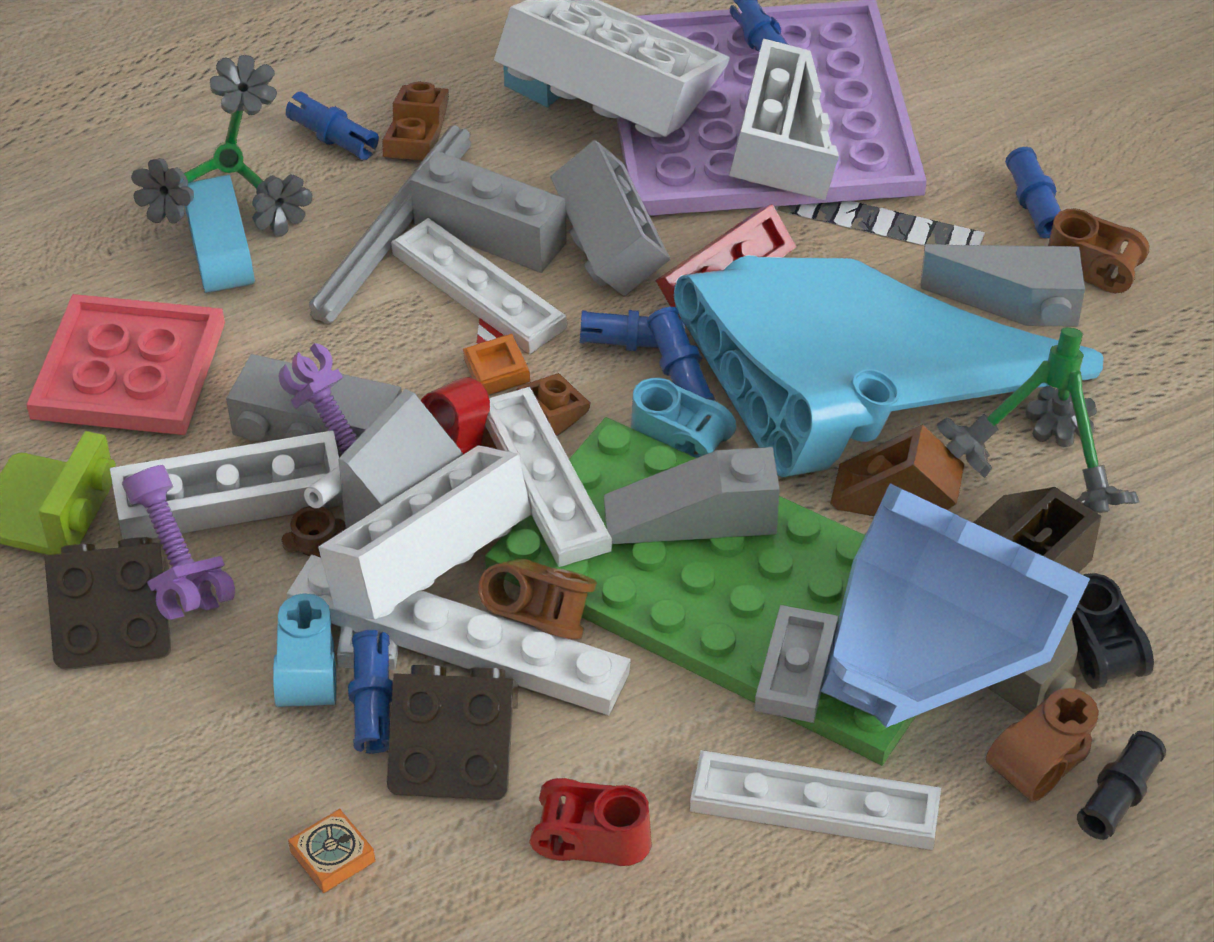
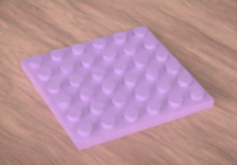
[617,0,927,216]

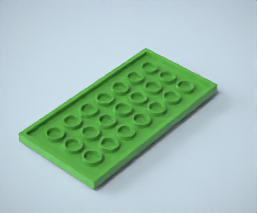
[485,417,917,766]

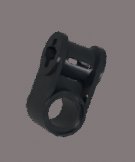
[1072,573,1154,689]

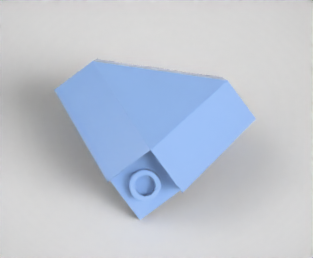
[821,484,1090,727]

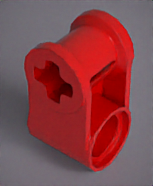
[421,377,490,455]
[529,778,652,866]

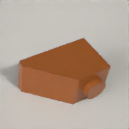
[830,424,965,516]

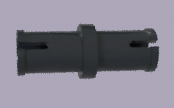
[1077,731,1166,840]

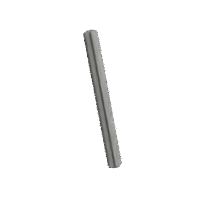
[309,125,471,324]

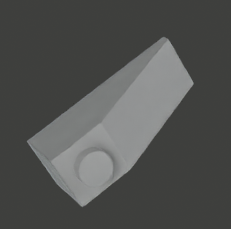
[920,244,1085,326]
[604,447,780,544]

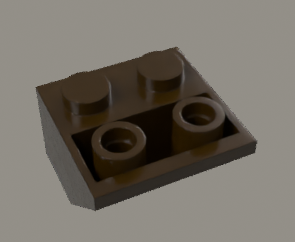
[973,487,1102,573]

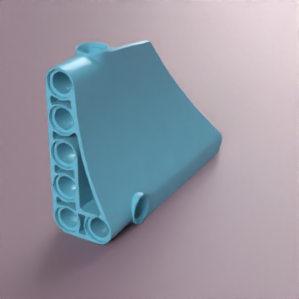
[674,255,1104,477]

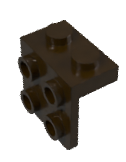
[44,537,171,670]
[387,665,519,800]

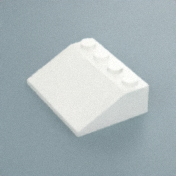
[494,0,730,137]

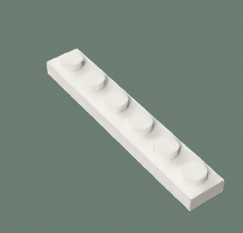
[287,555,631,716]

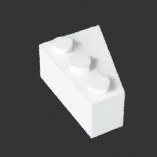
[729,39,839,200]

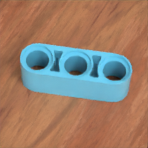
[185,175,255,293]

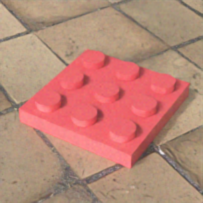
[26,294,225,435]

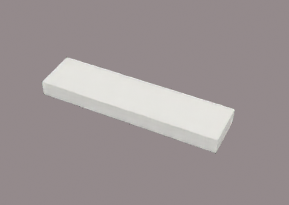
[391,218,567,354]
[485,387,612,567]
[690,750,941,850]

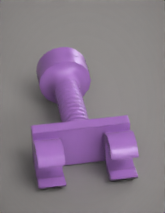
[279,343,358,455]
[122,465,235,620]

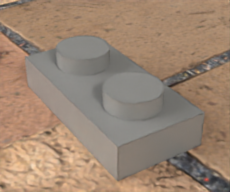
[755,605,838,723]

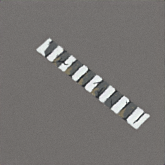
[774,201,985,246]

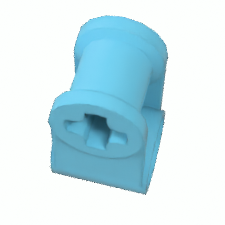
[631,378,737,458]
[273,593,337,707]

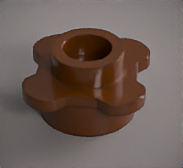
[282,506,346,558]

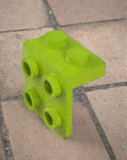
[0,431,116,555]

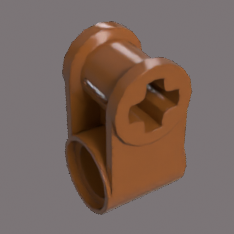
[1048,208,1150,293]
[478,558,597,639]
[986,688,1099,802]

